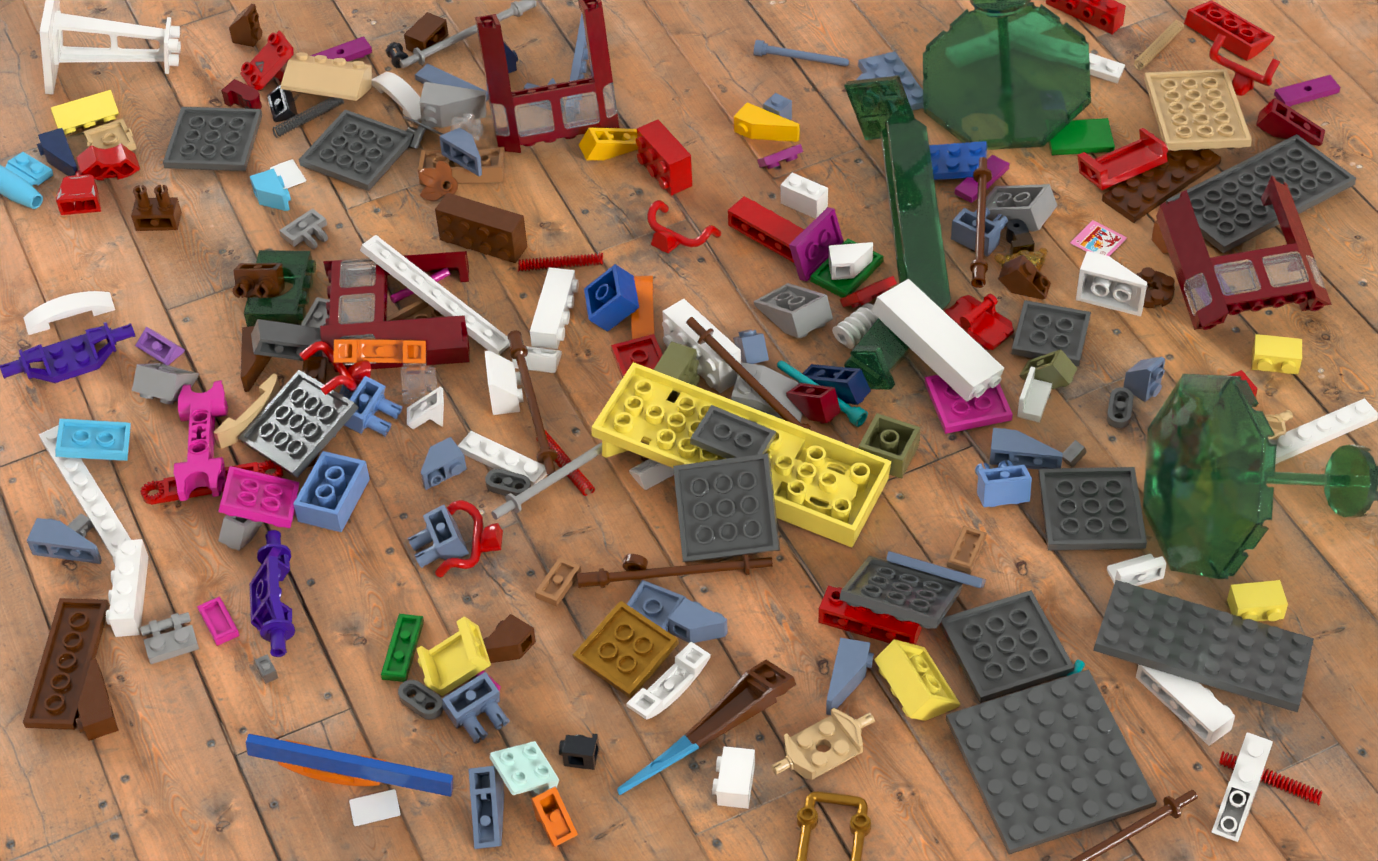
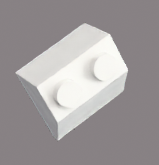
[485,350,524,415]

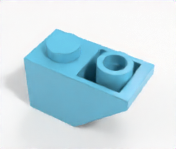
[250,168,291,211]

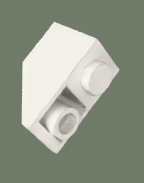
[829,242,873,280]

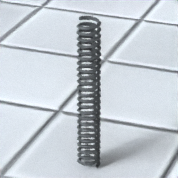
[272,97,344,138]

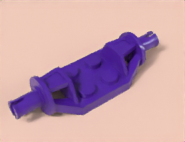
[0,322,136,383]
[249,530,295,657]

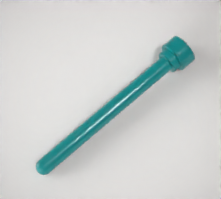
[777,360,868,427]

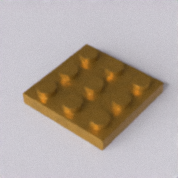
[573,601,679,699]

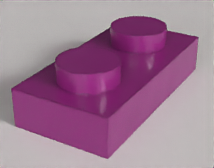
[757,144,804,169]

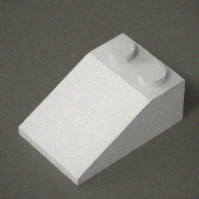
[1076,251,1147,316]

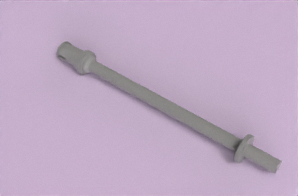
[399,0,537,68]
[491,442,602,520]

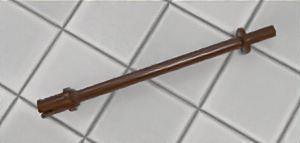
[970,157,992,288]
[686,317,812,431]
[507,330,558,476]
[577,554,773,588]
[1070,790,1198,861]

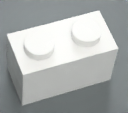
[780,173,828,219]
[712,746,755,809]

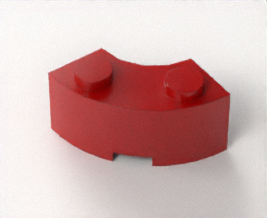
[76,143,140,181]

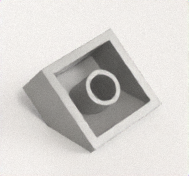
[132,363,199,404]

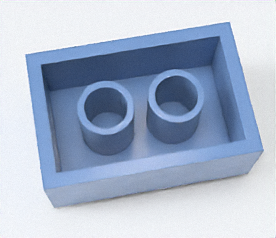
[293,451,370,532]

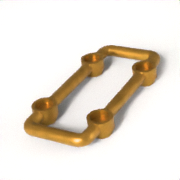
[796,791,871,861]

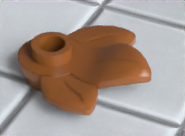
[419,160,458,201]

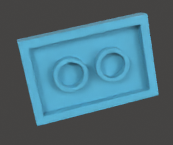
[55,419,131,461]

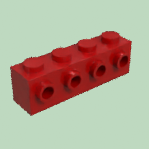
[1046,0,1126,35]
[728,196,805,263]
[818,585,923,645]

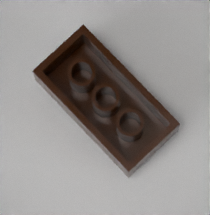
[435,193,528,263]

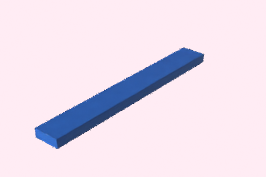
[246,734,453,797]

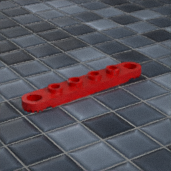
[140,460,283,505]

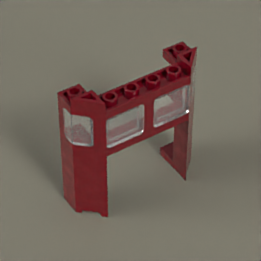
[475,0,620,153]
[1156,175,1332,330]
[320,251,470,372]

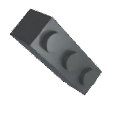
[251,319,322,361]

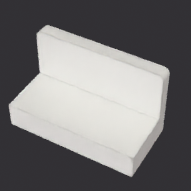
[1017,367,1052,422]
[1107,554,1167,586]

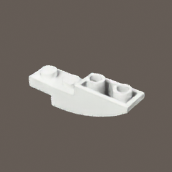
[1212,732,1273,842]

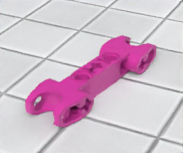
[173,380,228,501]

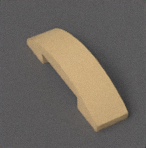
[213,373,281,449]

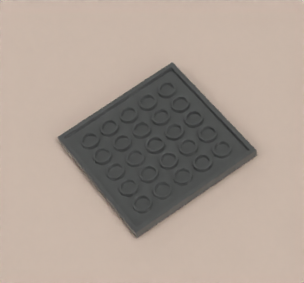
[946,669,1157,855]

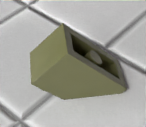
[1019,349,1078,389]

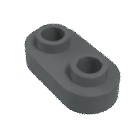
[1107,387,1134,428]
[485,469,531,496]
[398,680,443,720]

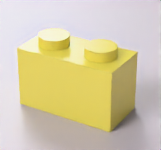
[1251,334,1302,374]
[1227,580,1288,622]

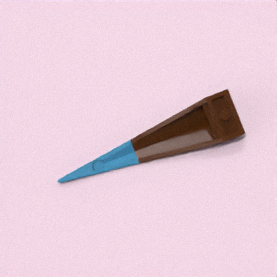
[617,659,796,795]

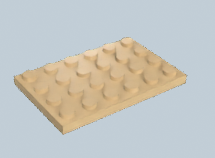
[1144,69,1252,151]

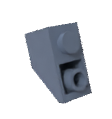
[733,329,769,364]
[1123,357,1165,402]
[421,437,467,490]
[669,598,728,643]

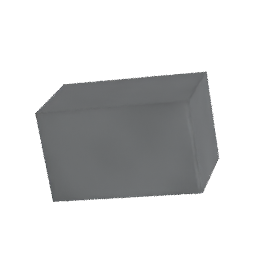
[1062,440,1087,468]
[68,514,93,538]
[255,654,278,684]

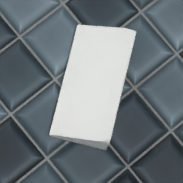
[512,346,562,373]
[629,459,674,490]

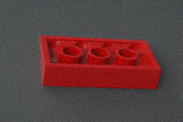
[1184,0,1275,61]

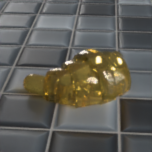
[994,248,1047,271]

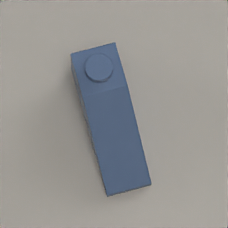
[439,128,482,176]
[989,428,1063,470]
[27,518,102,564]
[826,638,874,715]
[469,766,504,849]

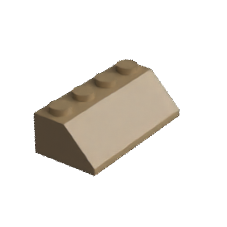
[281,52,372,101]

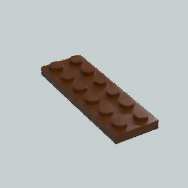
[1102,149,1221,223]
[23,598,110,730]

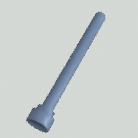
[754,39,849,66]

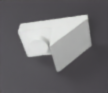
[407,387,444,429]

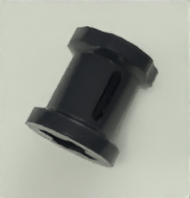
[385,42,409,68]

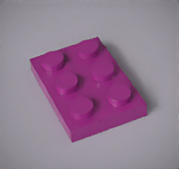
[789,207,844,282]

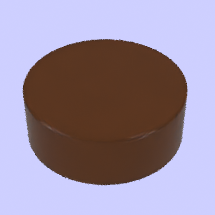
[622,554,648,571]

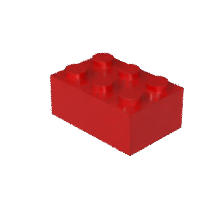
[636,119,693,196]

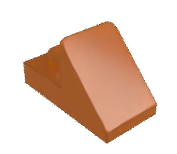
[531,786,578,847]

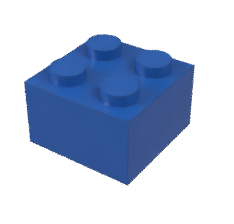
[584,264,639,332]

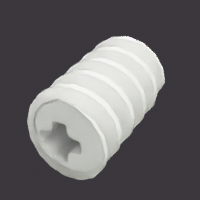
[832,303,880,349]

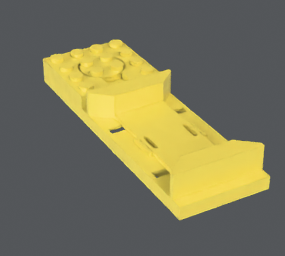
[591,362,891,548]

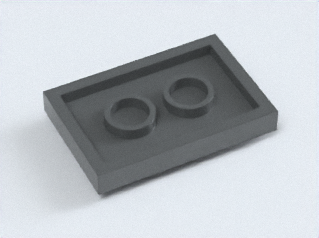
[690,405,776,459]

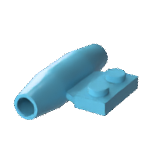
[0,152,53,209]

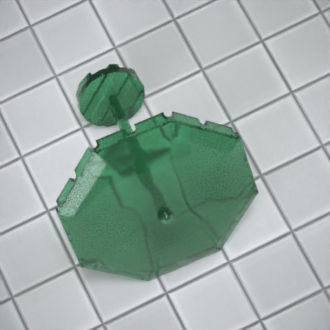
[923,0,1091,150]
[1142,374,1378,579]

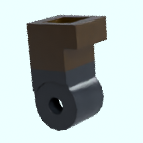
[1006,219,1035,259]

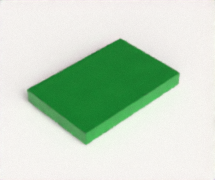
[1045,118,1115,155]
[810,239,884,298]

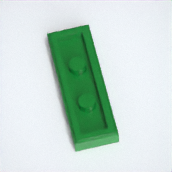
[381,614,424,682]

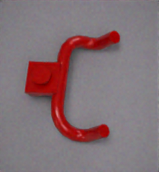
[1209,33,1280,96]
[647,200,721,253]
[299,341,371,395]
[435,500,503,578]

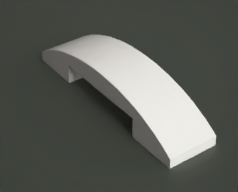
[372,72,421,122]
[23,291,115,335]
[626,642,711,720]

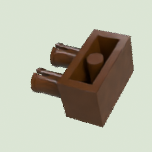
[131,185,182,231]
[233,263,285,298]

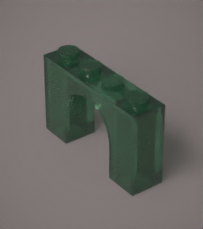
[244,250,316,327]

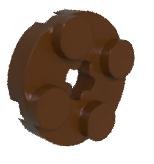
[1136,267,1175,308]

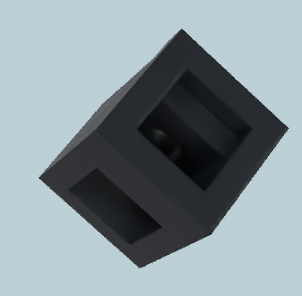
[559,733,599,770]

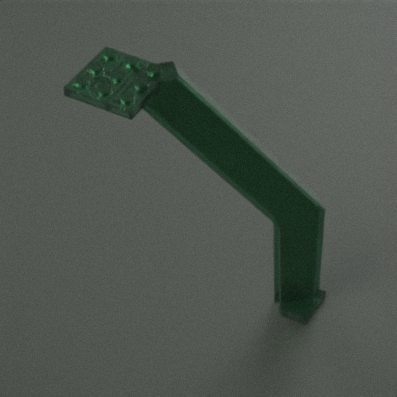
[844,76,951,390]

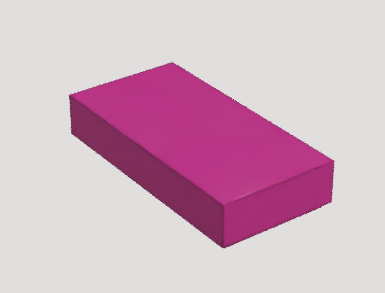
[197,596,240,646]

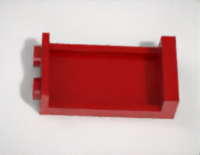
[1077,128,1168,190]

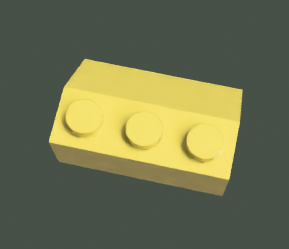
[51,90,119,135]
[874,639,961,721]

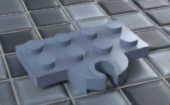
[855,51,930,115]

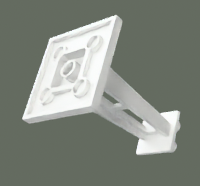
[40,0,181,94]

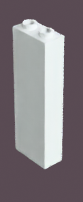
[872,279,1004,402]

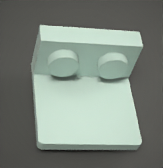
[489,741,559,795]

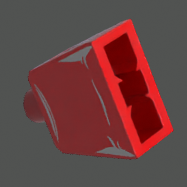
[56,170,101,215]

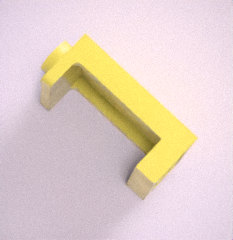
[417,616,491,696]

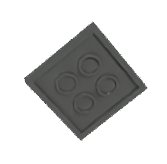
[1011,300,1091,367]

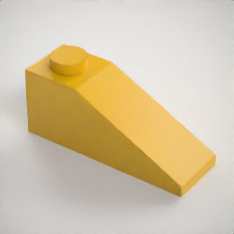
[734,102,800,142]
[579,128,638,161]

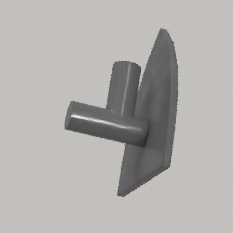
[403,116,443,149]

